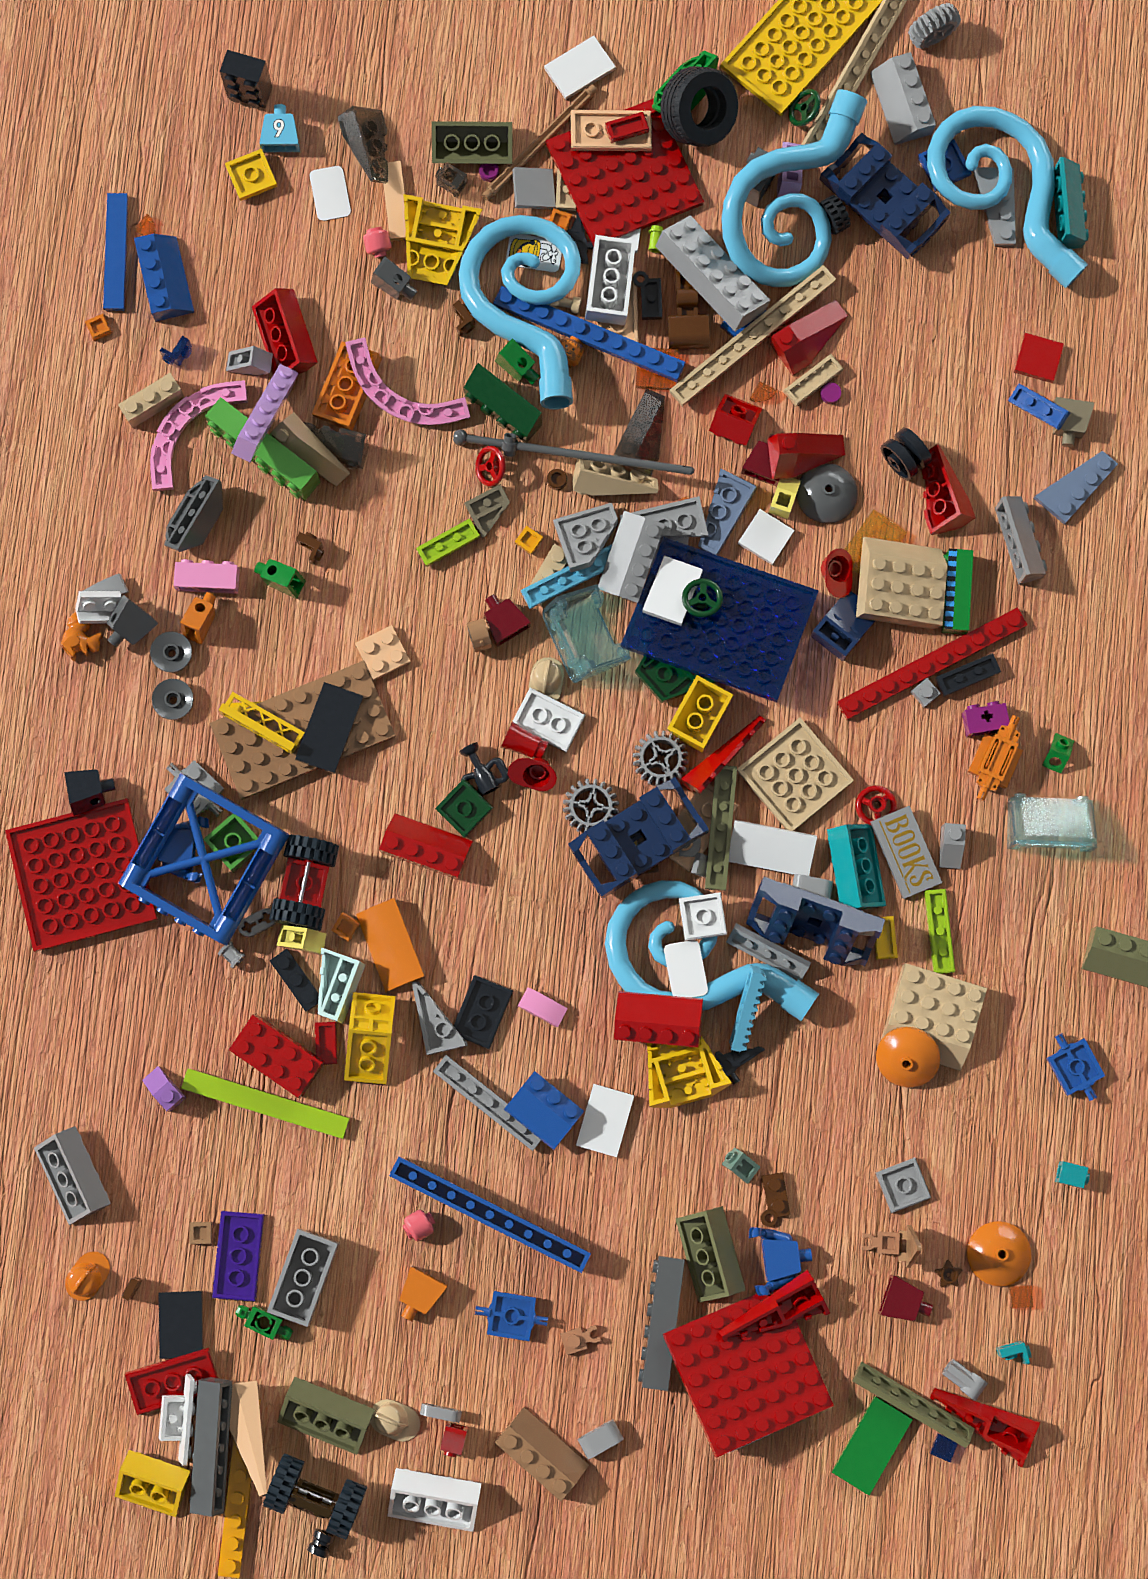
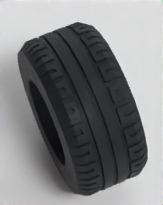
[660,66,738,147]

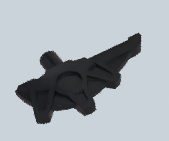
[567,212,594,265]
[715,1046,765,1085]

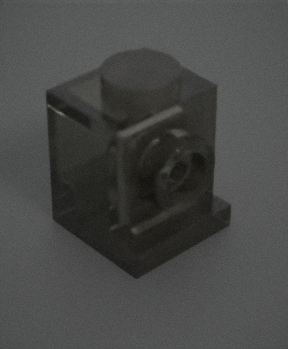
[435,162,468,198]

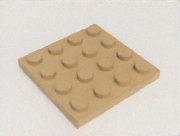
[737,718,854,831]

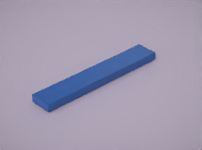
[103,193,128,311]

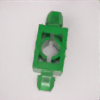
[235,1305,294,1340]

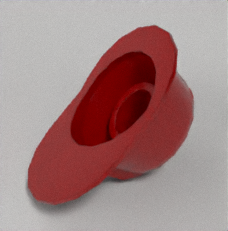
[821,548,853,598]
[508,757,557,792]

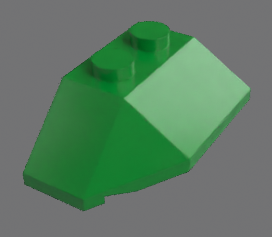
[652,50,719,113]

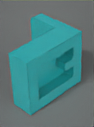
[996,1341,1032,1365]

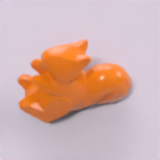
[60,612,102,662]

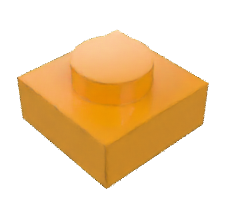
[515,525,543,555]

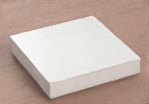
[738,509,794,565]
[679,892,727,941]

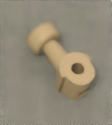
[547,297,582,314]

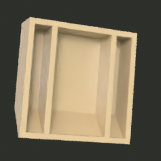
[856,537,947,630]
[881,963,987,1071]

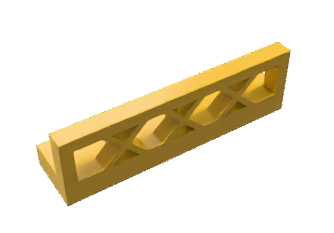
[219,692,305,755]

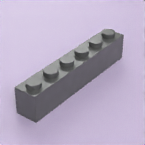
[638,1256,685,1391]
[189,1377,233,1517]

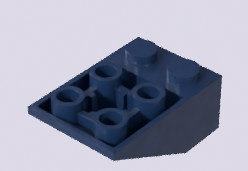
[810,591,875,661]

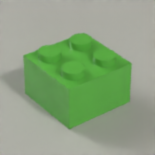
[203,814,258,873]

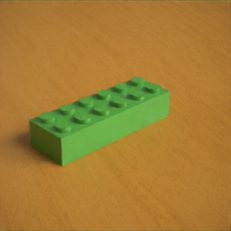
[205,397,321,501]

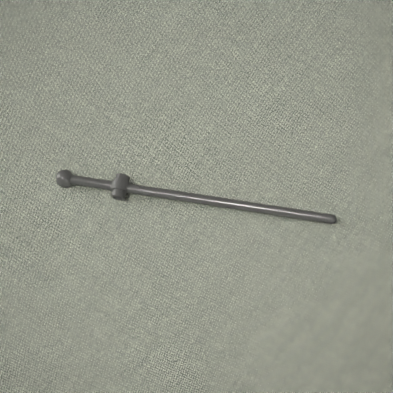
[453,429,694,475]

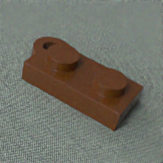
[760,1172,791,1227]

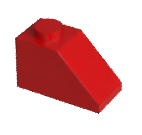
[440,1422,468,1457]

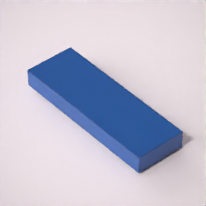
[1008,383,1070,430]

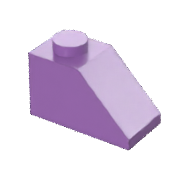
[142,1066,186,1112]

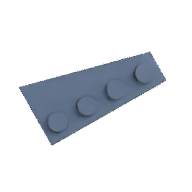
[1033,451,1118,524]
[698,469,757,558]

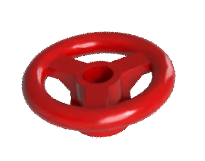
[475,446,506,487]
[855,785,897,826]

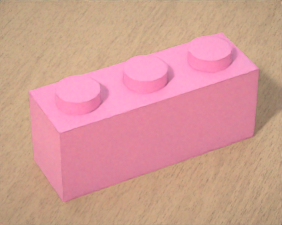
[173,559,240,594]

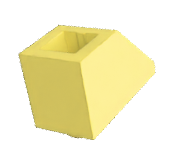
[769,478,801,519]

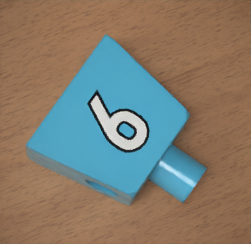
[260,104,300,152]

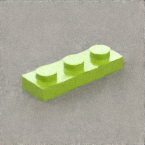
[416,518,480,567]

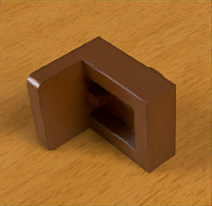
[453,300,475,336]
[296,532,324,565]

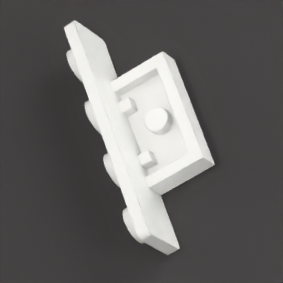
[159,1374,197,1466]

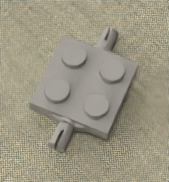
[165,760,224,817]

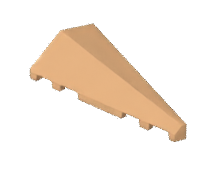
[230,1381,267,1497]

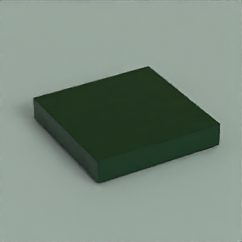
[435,779,494,838]

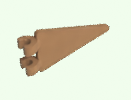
[898,1225,922,1268]

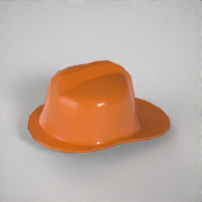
[65,1252,110,1301]

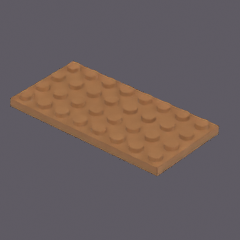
[209,661,396,800]

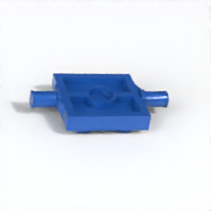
[1046,1033,1105,1101]
[475,1291,548,1341]

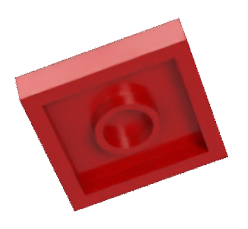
[1014,333,1064,383]

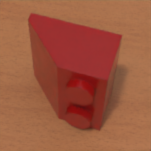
[709,394,763,446]

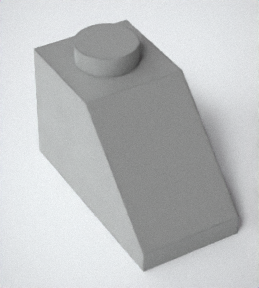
[226,346,273,376]
[939,823,966,869]

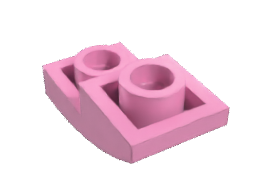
[518,988,567,1027]

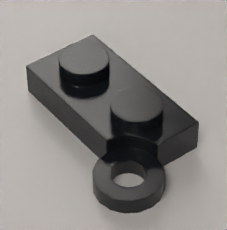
[633,271,663,320]

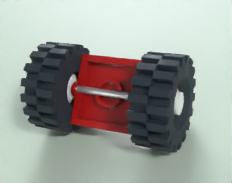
[269,834,339,931]

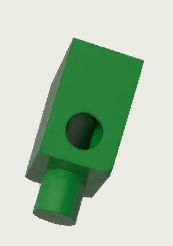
[495,338,540,385]
[254,559,306,599]

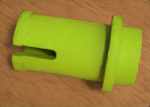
[648,225,663,253]

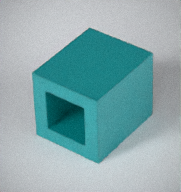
[1055,1161,1090,1188]

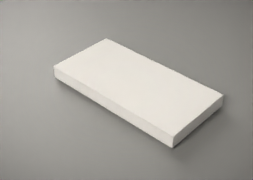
[729,820,817,876]

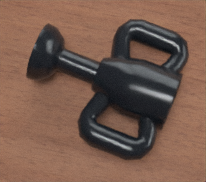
[459,742,509,796]

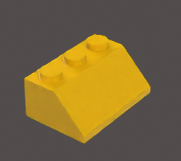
[667,675,733,753]
[114,1450,191,1518]

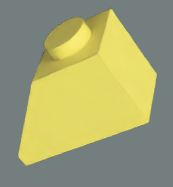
[277,925,326,954]

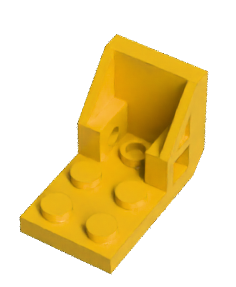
[344,992,395,1084]

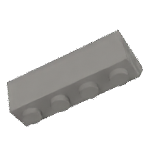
[870,52,936,145]
[995,496,1047,585]
[597,511,665,603]
[34,1126,111,1225]

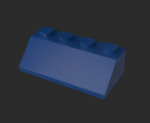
[134,234,195,322]

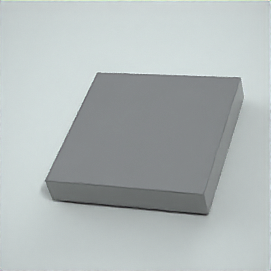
[512,167,556,210]
[875,1157,931,1213]

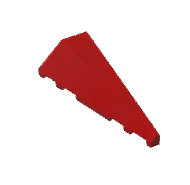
[680,715,766,795]
[719,1269,830,1342]
[930,1388,1040,1468]

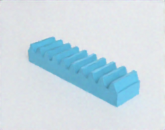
[729,965,767,1052]

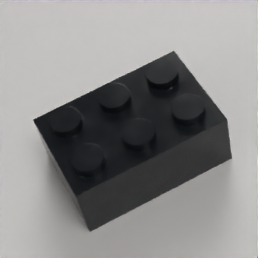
[220,50,273,108]

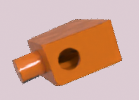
[180,592,216,645]
[399,1266,448,1322]

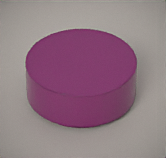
[479,164,499,182]
[820,382,841,404]

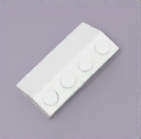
[388,1468,482,1532]

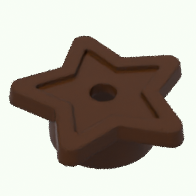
[935,1260,962,1287]

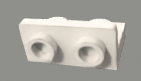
[75,591,121,624]

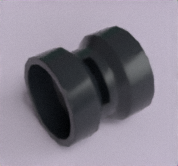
[307,1528,336,1558]

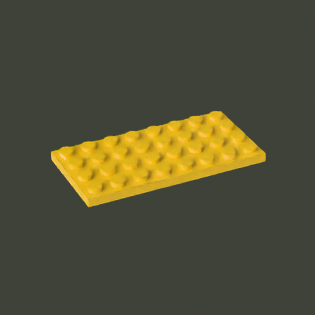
[720,0,883,116]

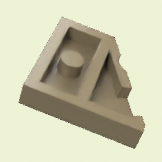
[464,484,510,538]

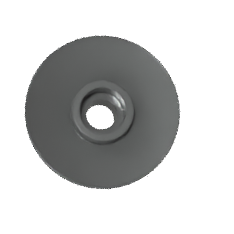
[150,632,192,673]
[152,679,194,720]

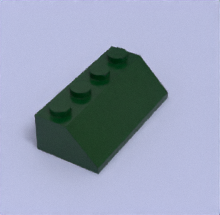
[463,363,542,443]

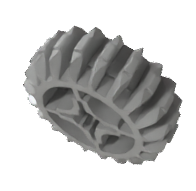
[908,3,961,49]
[633,731,689,787]
[563,779,619,832]

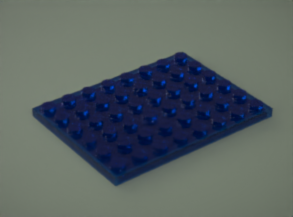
[621,537,819,702]

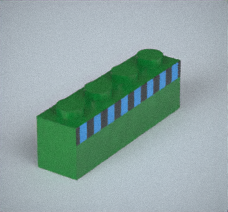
[940,548,974,635]

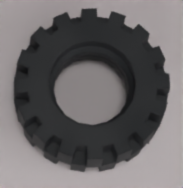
[819,195,851,235]

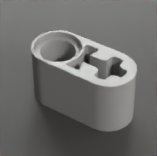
[792,874,833,899]
[577,1419,624,1459]

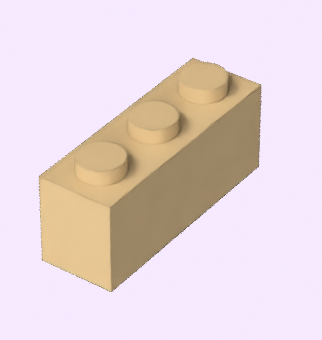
[118,373,184,428]

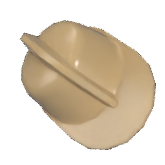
[529,657,564,701]
[370,1399,420,1442]

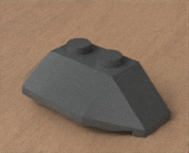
[164,475,223,552]

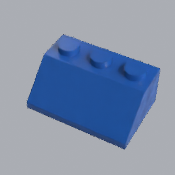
[504,1071,584,1150]

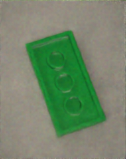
[831,1396,913,1496]

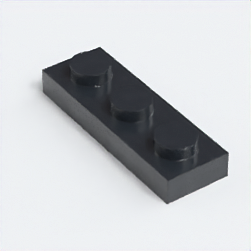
[935,653,1001,697]
[270,948,319,1012]

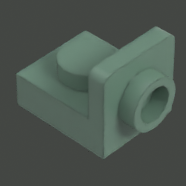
[722,1148,760,1184]

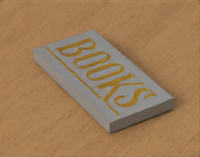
[871,806,942,899]

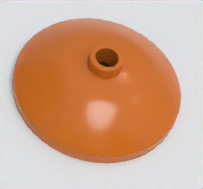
[876,1027,940,1088]
[967,1221,1031,1286]

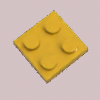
[225,149,278,201]

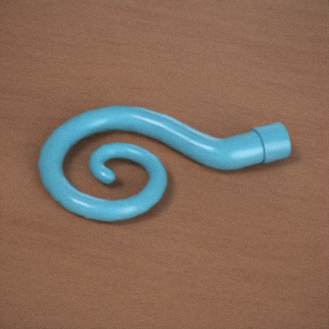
[721,90,867,287]
[927,106,1088,289]
[458,215,581,410]
[604,880,819,1021]

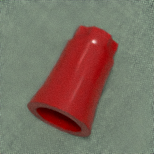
[500,721,548,758]

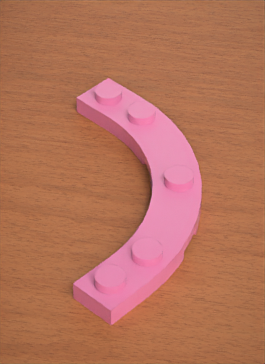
[345,337,470,425]
[150,380,248,491]

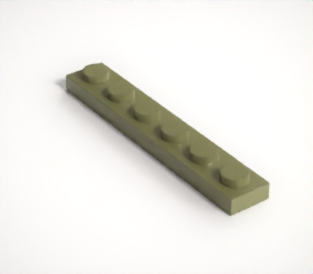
[705,765,737,891]
[852,1361,975,1448]

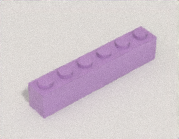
[231,364,298,462]

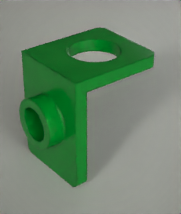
[1042,733,1074,773]

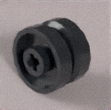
[880,427,932,480]

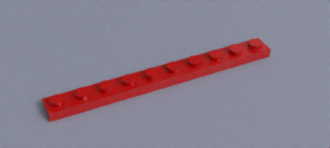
[837,607,1028,720]

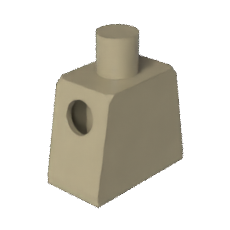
[1053,397,1095,447]

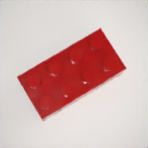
[229,1014,325,1098]

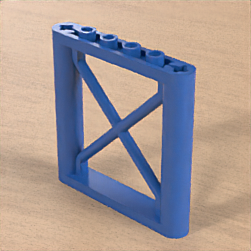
[118,773,289,946]

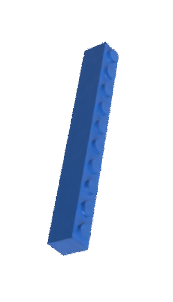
[389,1157,591,1273]

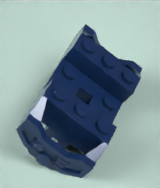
[819,133,951,260]
[568,777,709,899]
[746,876,885,967]

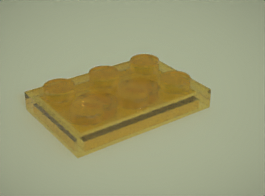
[844,509,907,575]

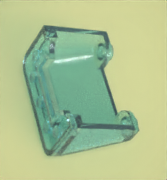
[542,584,631,683]
[1007,793,1097,852]

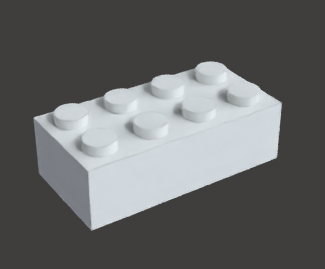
[585,235,636,325]

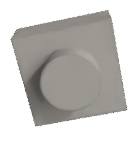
[911,678,941,707]

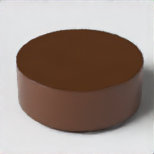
[547,469,567,490]

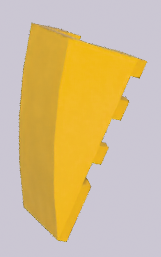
[403,194,483,286]
[647,1036,732,1108]

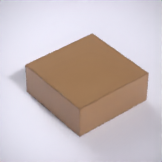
[189,1222,212,1244]

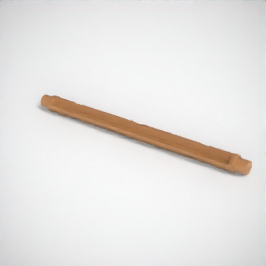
[482,84,598,201]

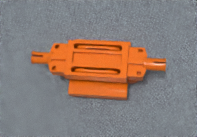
[968,715,1023,802]

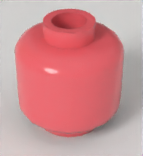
[363,227,392,258]
[402,1209,435,1242]

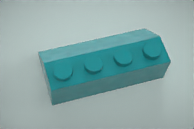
[1054,157,1089,249]
[827,824,886,910]

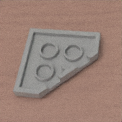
[553,503,618,572]

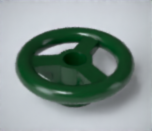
[789,89,821,127]
[682,578,723,617]

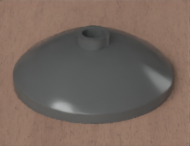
[796,463,858,524]

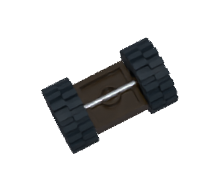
[263,1453,367,1540]

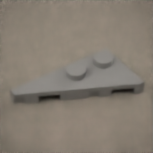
[412,982,467,1055]

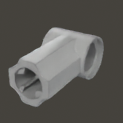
[942,1359,988,1401]

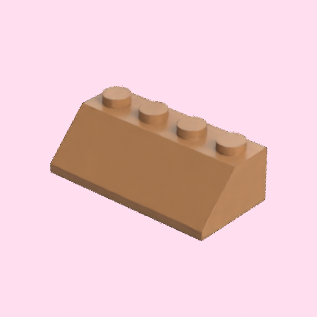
[495,1407,589,1501]

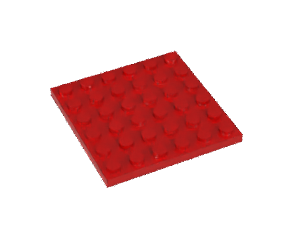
[546,98,704,247]
[5,798,158,952]
[663,1288,834,1458]

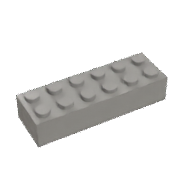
[655,215,770,331]

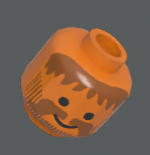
[560,336,585,368]

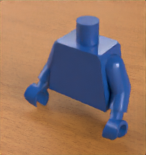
[158,816,209,883]
[749,1227,812,1296]

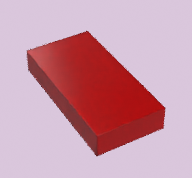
[605,112,650,144]
[315,1022,338,1065]

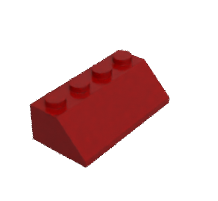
[252,288,318,374]
[379,813,473,880]
[614,991,703,1048]

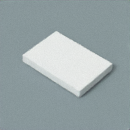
[544,36,616,100]
[642,556,703,626]
[513,688,585,753]
[576,1084,634,1157]

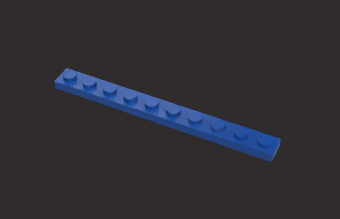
[493,286,685,382]

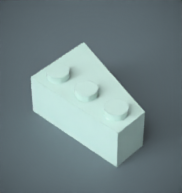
[318,947,365,1024]

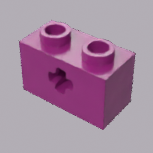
[962,701,1010,738]

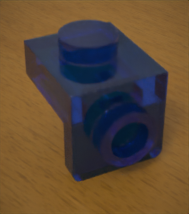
[159,336,192,366]

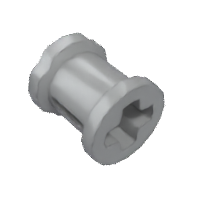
[218,941,246,969]

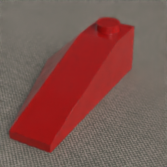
[770,300,848,376]
[767,433,846,479]
[922,444,976,535]

